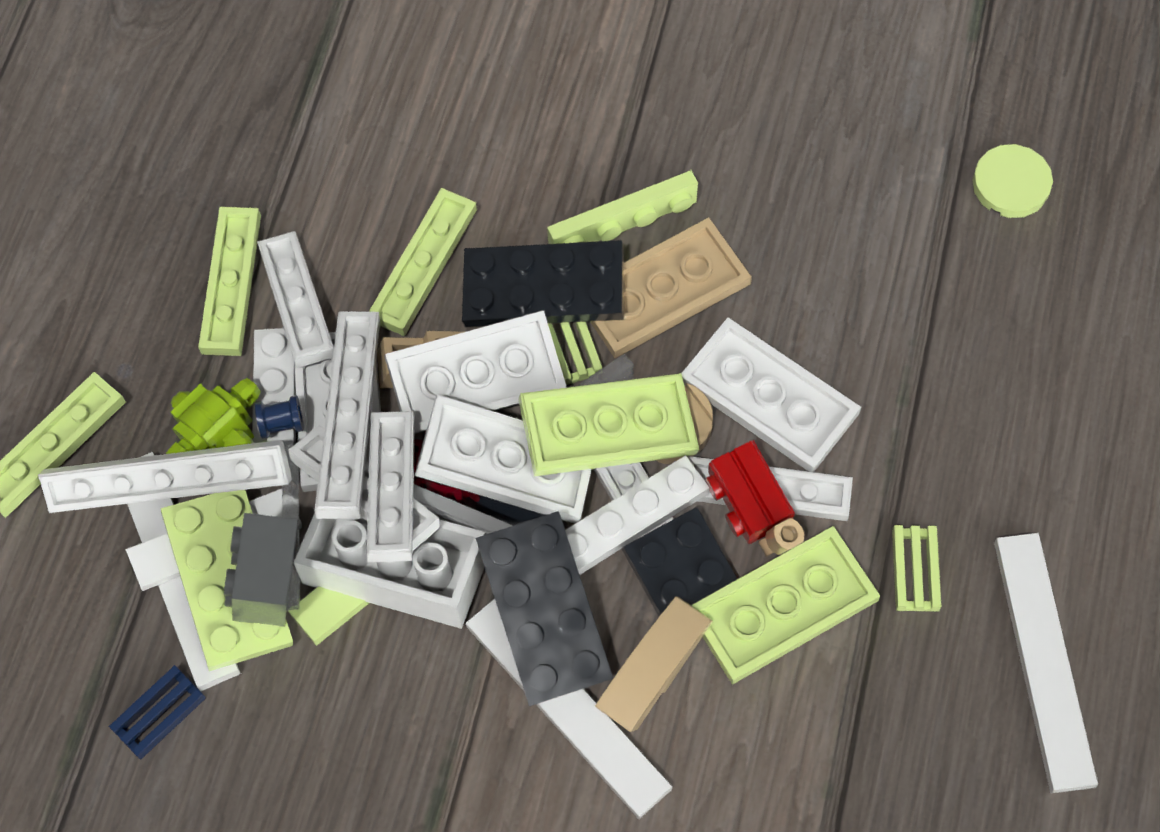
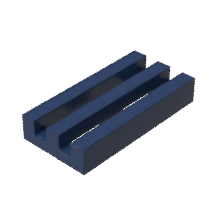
[108,665,206,760]

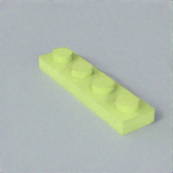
[547,170,698,244]
[369,188,477,336]
[198,207,261,356]
[0,372,126,518]

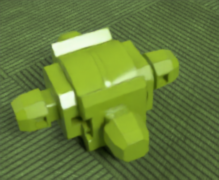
[166,378,261,454]

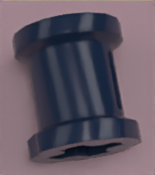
[255,395,304,439]

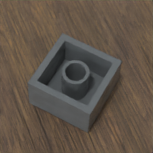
[224,513,298,627]

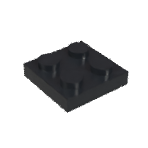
[621,507,737,617]

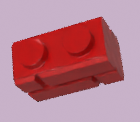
[705,440,795,544]

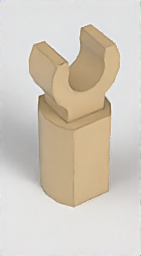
[759,518,804,557]

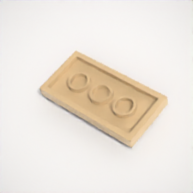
[590,217,752,358]

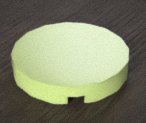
[972,144,1053,218]

